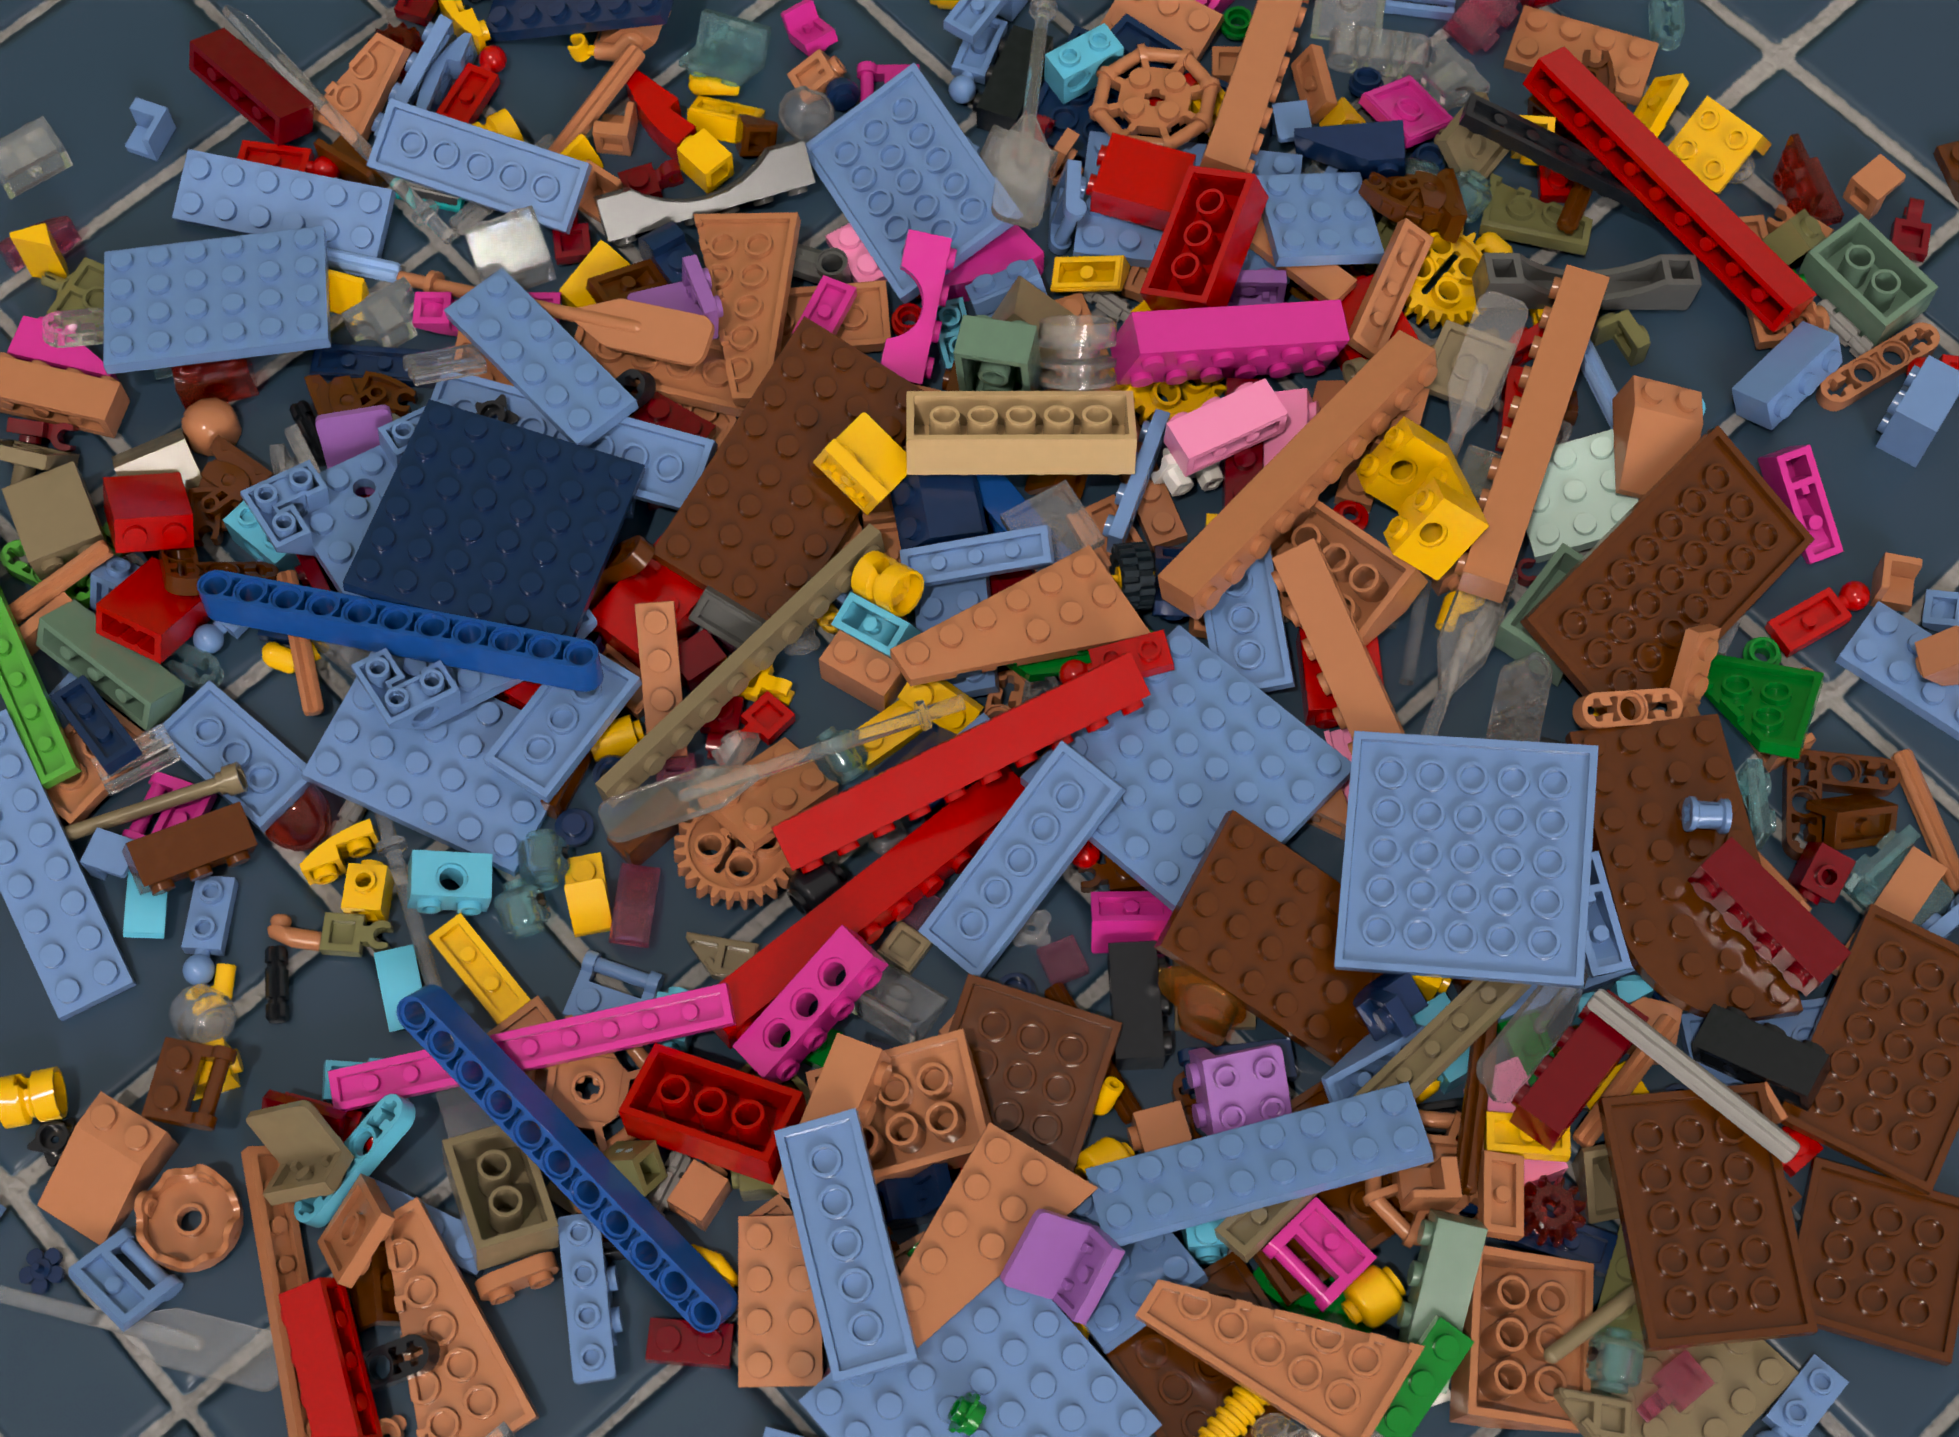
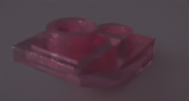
[0,216,81,273]
[609,863,661,948]

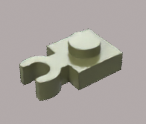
[319,912,394,957]

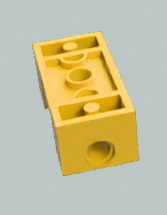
[1355,416,1489,581]

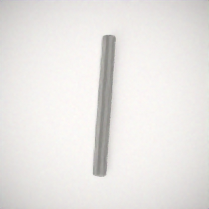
[1587,988,1801,1163]

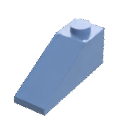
[1585,850,1632,978]
[1321,1024,1424,1103]

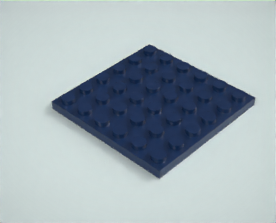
[343,399,645,637]

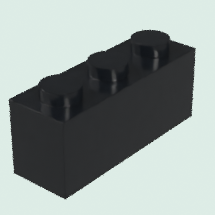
[972,25,1053,140]
[1107,941,1172,1071]
[1691,1004,1830,1112]

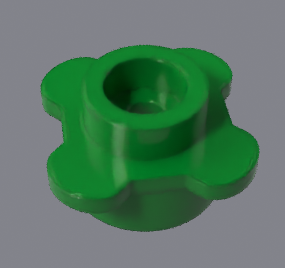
[948,1393,987,1436]

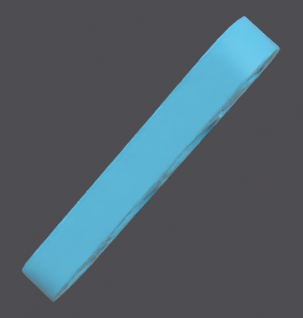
[294,1094,416,1228]

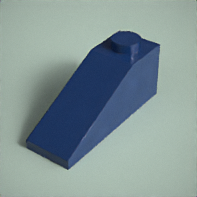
[1294,120,1406,179]

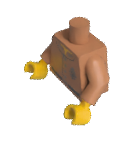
[567,11,671,62]

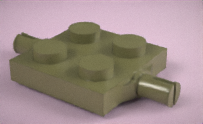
[41,257,104,343]

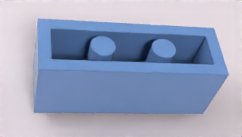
[1731,321,1843,430]

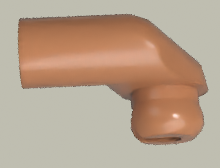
[267,914,322,952]

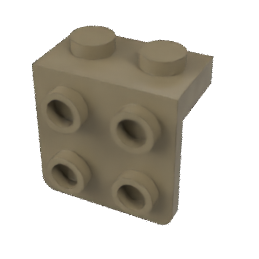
[246,1100,354,1205]

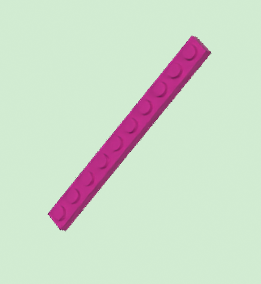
[328,983,736,1111]

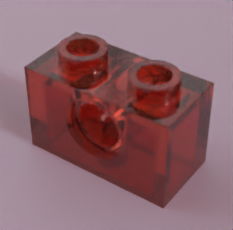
[171,357,259,410]

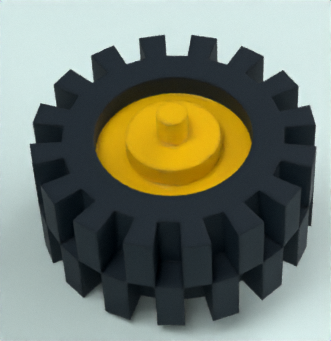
[1109,541,1156,611]

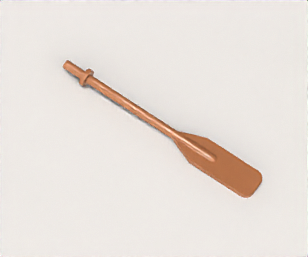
[396,270,715,367]

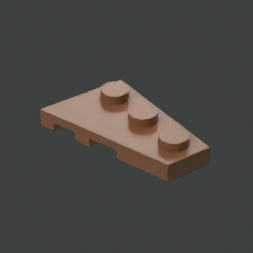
[313,33,412,146]

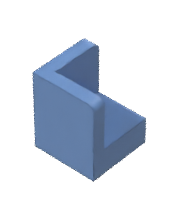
[125,97,176,161]
[1269,100,1312,143]
[80,827,134,881]

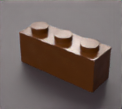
[122,801,258,896]

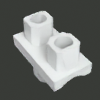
[1151,448,1224,497]

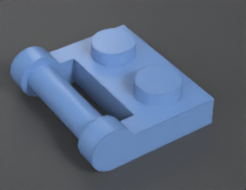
[1048,159,1087,255]
[562,949,664,1018]
[68,1227,184,1332]

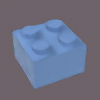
[1875,355,1959,468]

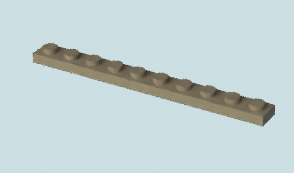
[595,523,886,810]
[1214,980,1532,1263]

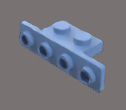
[557,1213,623,1384]

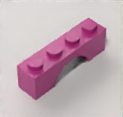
[880,229,957,385]

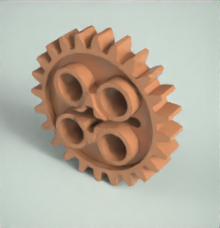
[674,805,797,910]

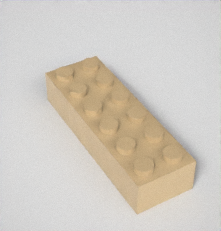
[906,391,1137,476]

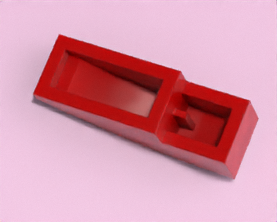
[625,69,697,164]

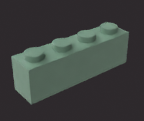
[36,599,185,731]
[1397,1209,1488,1394]

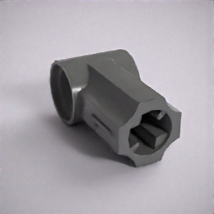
[792,244,852,284]

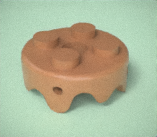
[134,1164,244,1273]

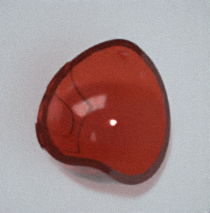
[265,783,333,851]

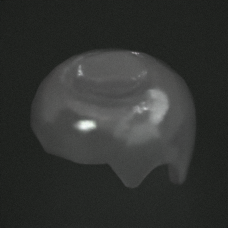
[779,86,836,143]
[169,983,238,1044]

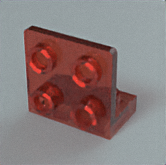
[1773,133,1844,226]

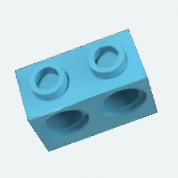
[1044,23,1124,104]

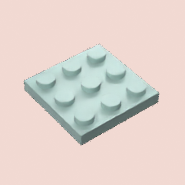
[1526,429,1638,563]

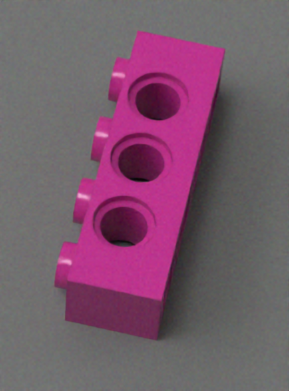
[733,925,889,1084]

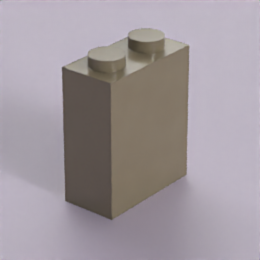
[1,461,110,579]

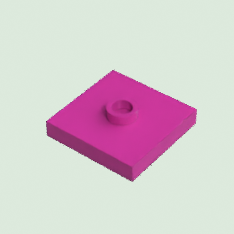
[1358,75,1453,149]

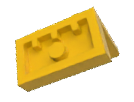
[1668,96,1772,194]
[813,412,907,515]

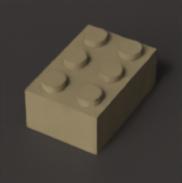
[442,1125,559,1271]

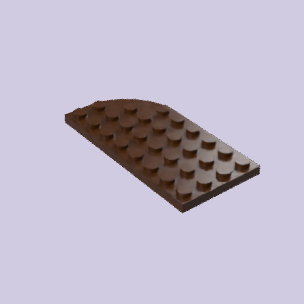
[1565,714,1803,1021]

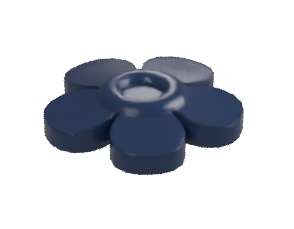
[19,1248,65,1295]

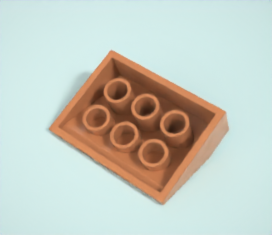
[1271,499,1428,645]
[805,1028,992,1184]
[1449,1246,1594,1433]

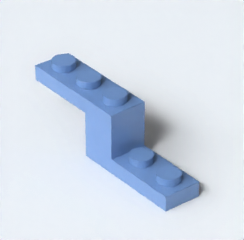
[943,0,1029,45]

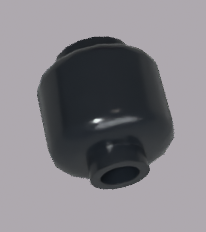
[787,861,847,916]

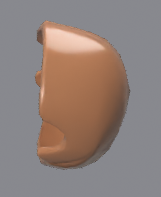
[181,397,242,456]

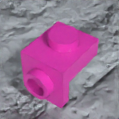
[781,0,838,57]

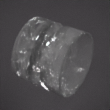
[1039,315,1117,391]

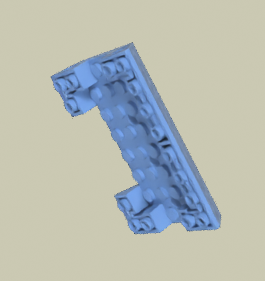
[240,397,597,730]

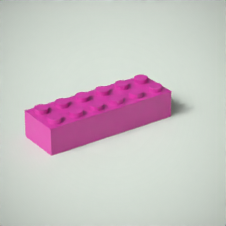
[1109,299,1350,388]

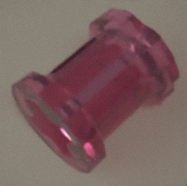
[656,752,698,790]

